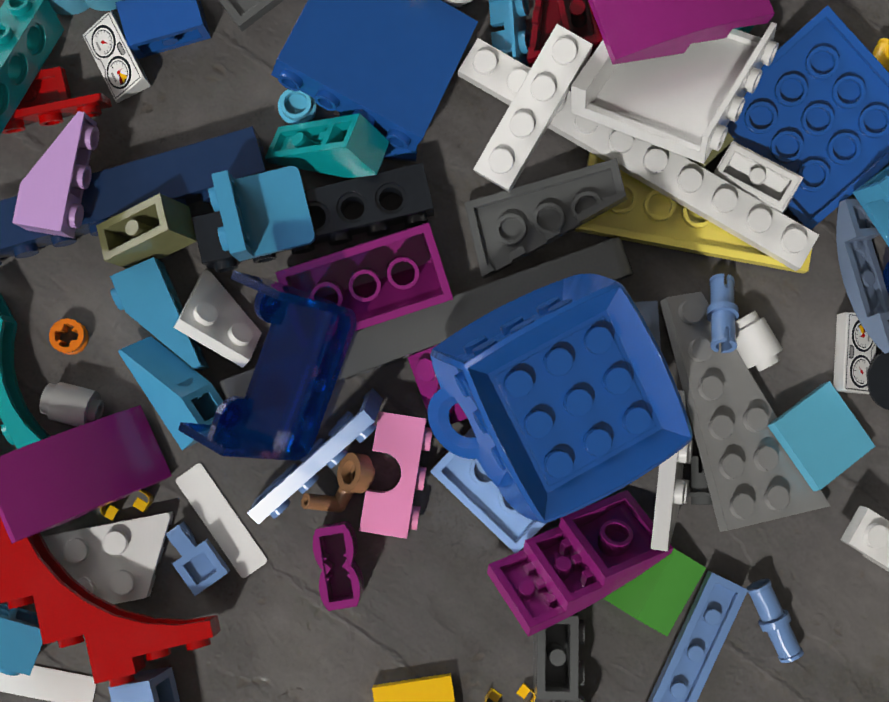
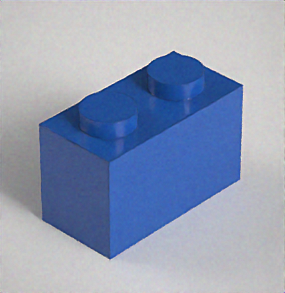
[115,0,211,59]

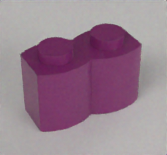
[313,521,364,611]

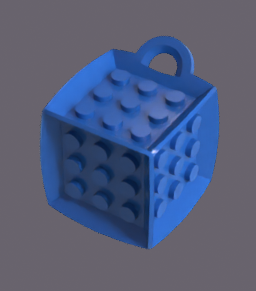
[427,273,693,524]

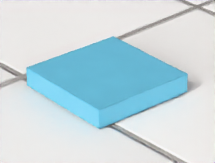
[767,381,875,491]

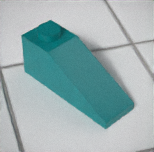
[265,113,389,178]

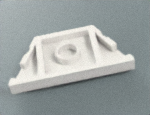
[651,390,693,551]
[42,511,173,604]

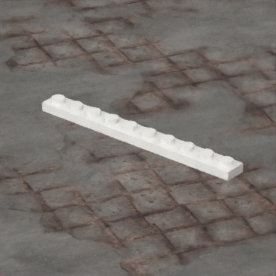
[458,38,819,271]

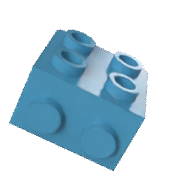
[208,166,315,261]

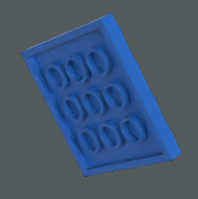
[726,5,889,230]

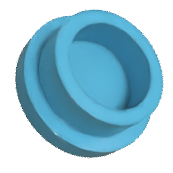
[278,89,317,125]

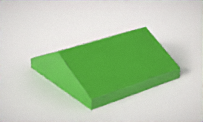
[603,548,706,636]

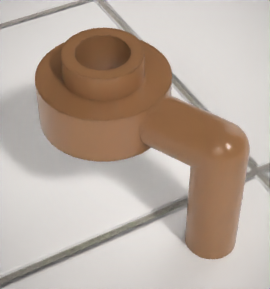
[301,452,375,513]

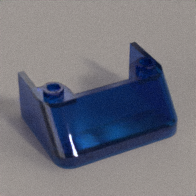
[178,271,357,461]

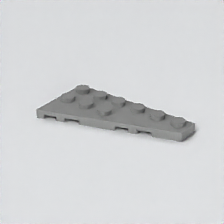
[660,292,830,532]

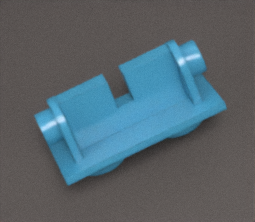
[489,0,531,67]

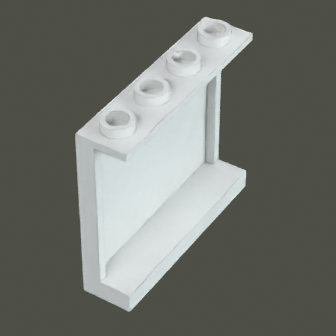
[571,22,779,164]

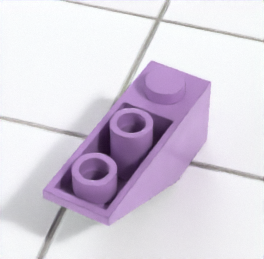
[12,111,99,238]

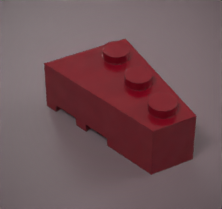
[527,0,603,68]

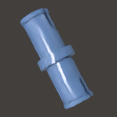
[707,273,739,353]
[746,579,804,663]

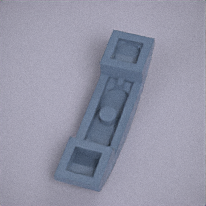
[836,199,889,354]

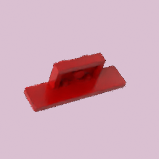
[2,66,112,134]

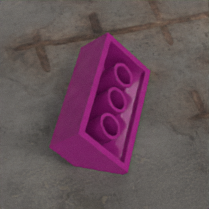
[275,222,453,349]

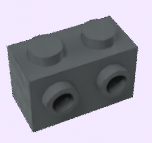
[533,613,585,700]

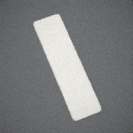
[176,463,267,578]
[0,665,96,702]

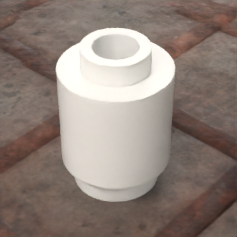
[735,311,783,372]

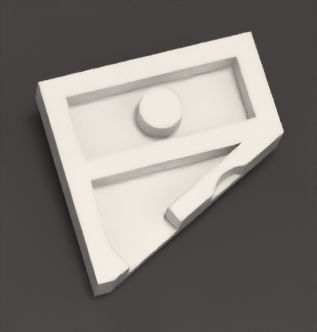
[173,269,262,368]

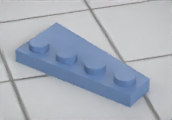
[247,388,383,524]

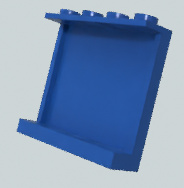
[271,0,478,151]

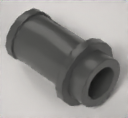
[688,456,713,505]

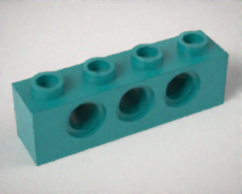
[0,0,64,135]

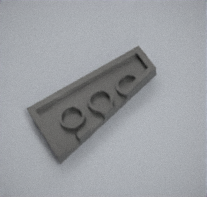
[464,158,627,279]

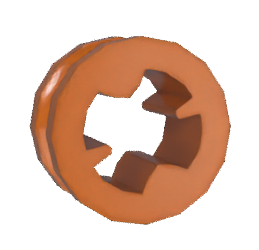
[49,318,89,355]

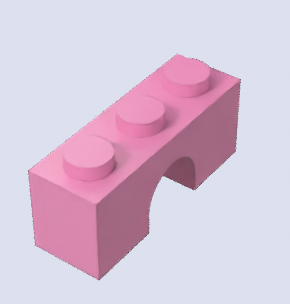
[359,411,433,539]

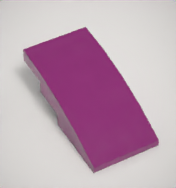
[588,0,775,65]
[0,405,172,543]
[487,490,673,637]

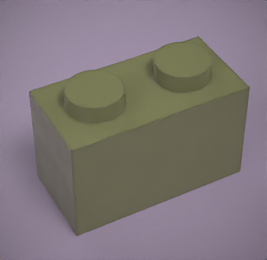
[96,193,197,269]

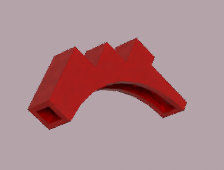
[0,517,221,687]

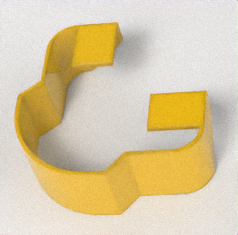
[100,489,153,521]
[485,683,536,702]

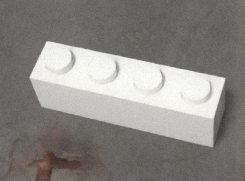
[473,24,593,193]

